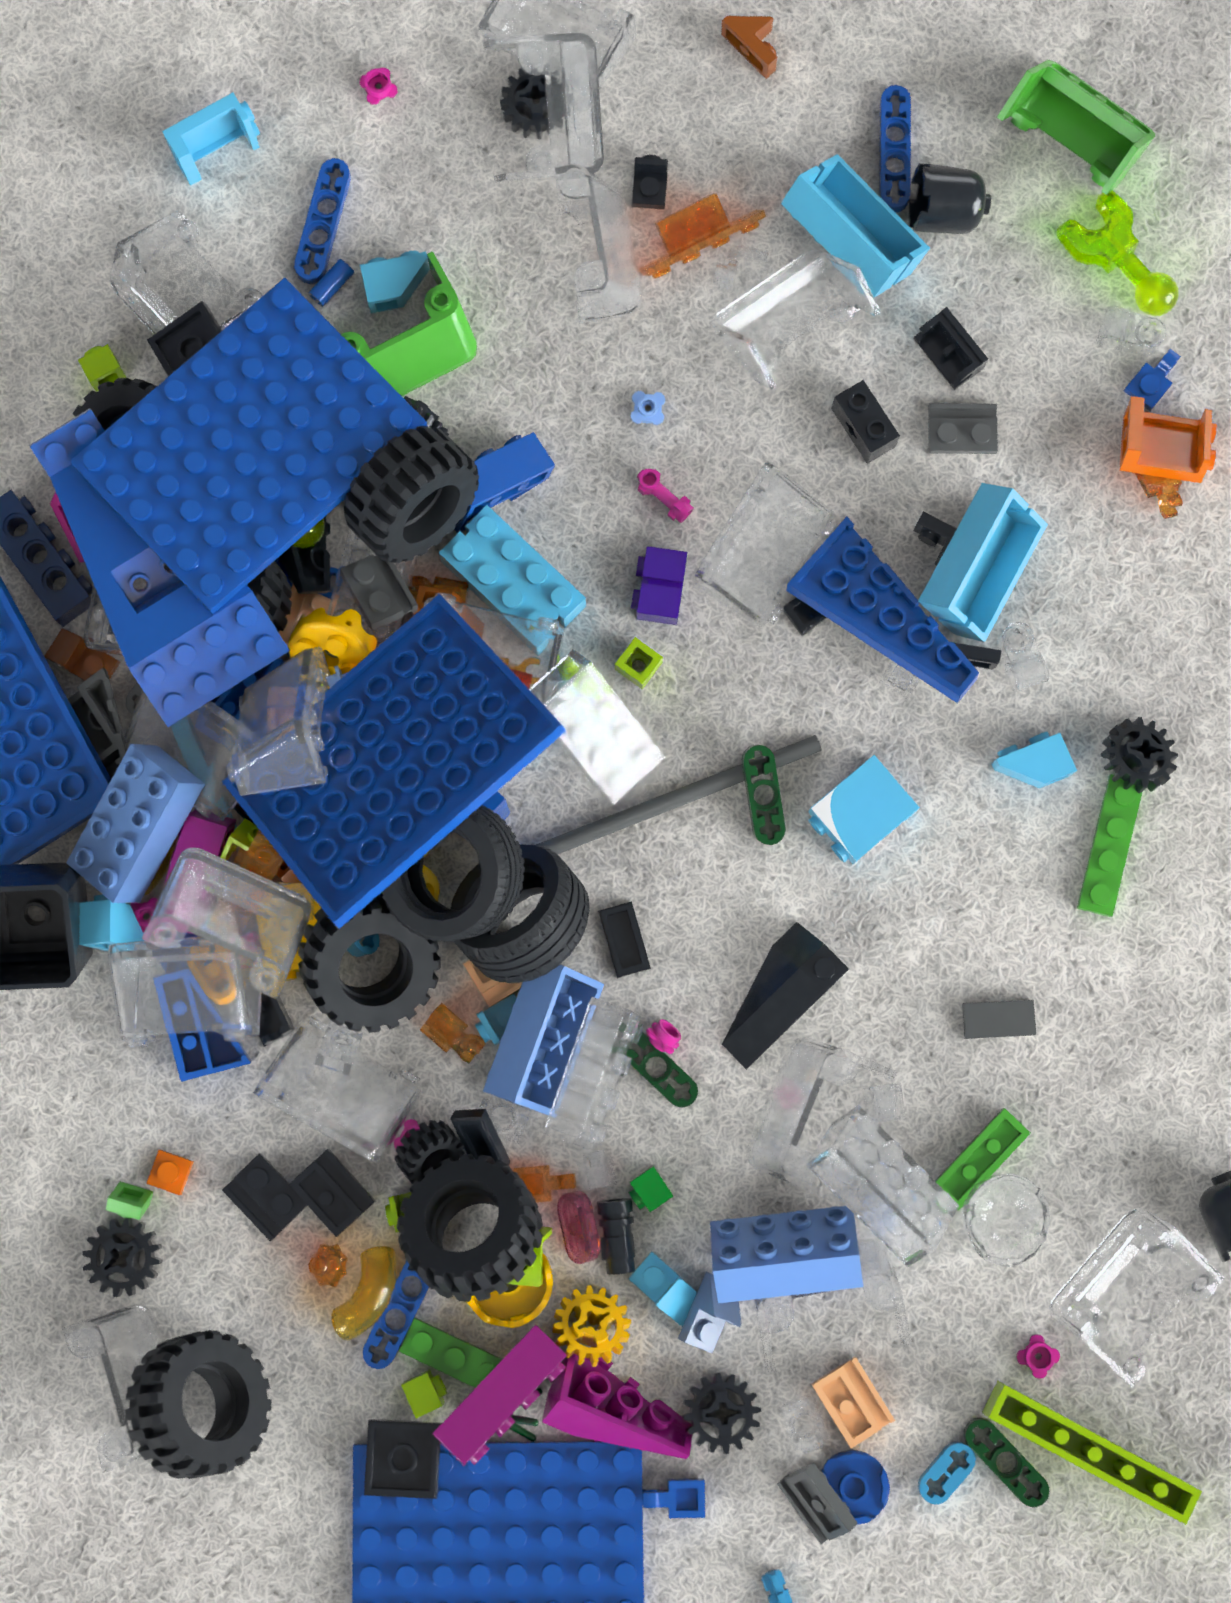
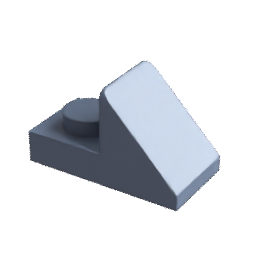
[678,1272,741,1353]

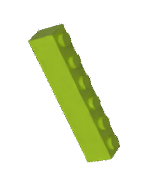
[982,1380,1202,1525]

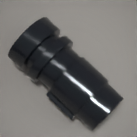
[597,1198,635,1275]

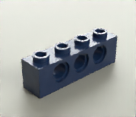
[0,489,96,627]

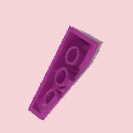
[542,1354,693,1459]

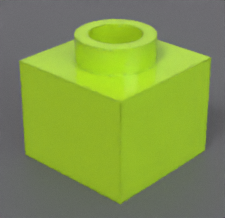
[77,344,126,392]
[615,637,663,689]
[401,1370,447,1419]

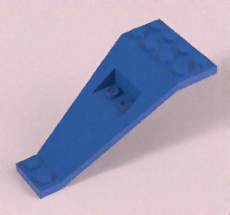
[29,408,290,727]

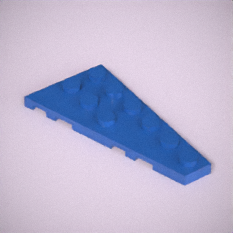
[786,516,979,704]

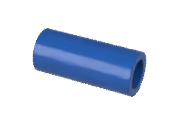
[308,259,354,307]

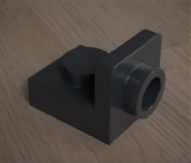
[632,155,668,210]
[913,511,957,565]

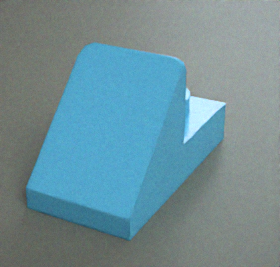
[628,1252,697,1326]

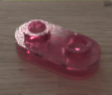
[557,1191,600,1264]

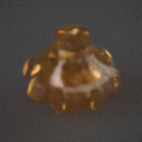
[308,1243,348,1287]

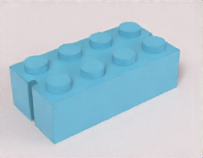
[781,154,930,298]
[918,483,1048,642]
[439,505,586,654]

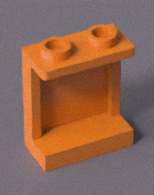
[1120,396,1217,483]

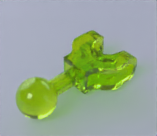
[1057,190,1179,316]

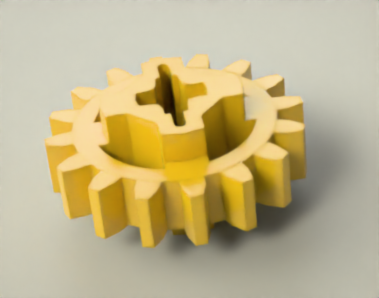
[552,1285,631,1367]

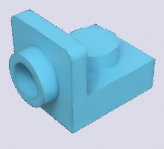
[475,994,517,1046]

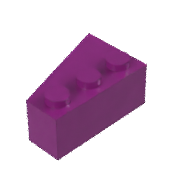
[152,808,237,934]

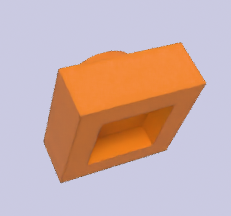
[146,1150,194,1195]

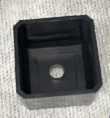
[0,862,93,990]

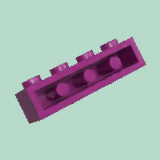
[432,1325,567,1466]

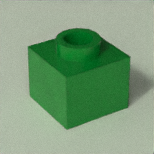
[628,1166,673,1212]

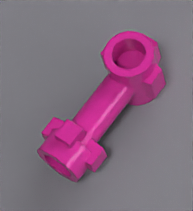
[637,469,694,523]

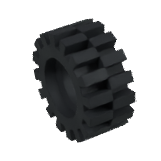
[395,1120,465,1184]

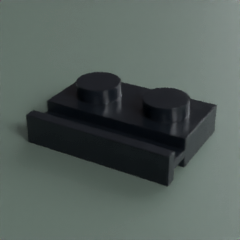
[289,1149,376,1237]
[222,1153,308,1241]

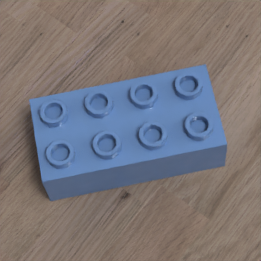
[66,744,205,903]
[483,965,604,1118]
[710,1205,864,1304]

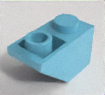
[360,251,430,314]
[992,731,1077,789]

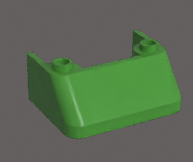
[997,60,1156,195]
[317,251,477,396]

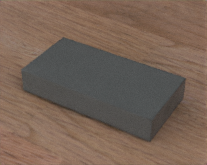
[962,1000,1036,1039]

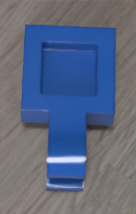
[1124,349,1181,411]
[642,1478,705,1519]

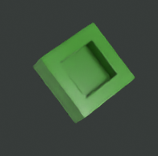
[105,1181,154,1220]

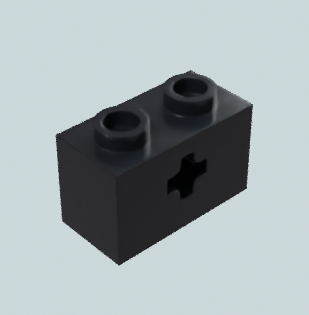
[831,380,900,464]

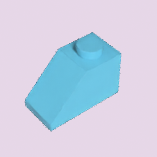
[79,895,148,953]

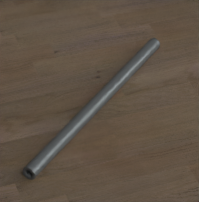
[536,735,822,855]

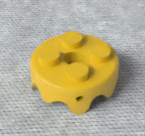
[288,607,377,689]
[467,1251,553,1328]

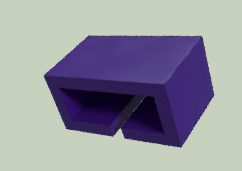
[631,546,688,625]

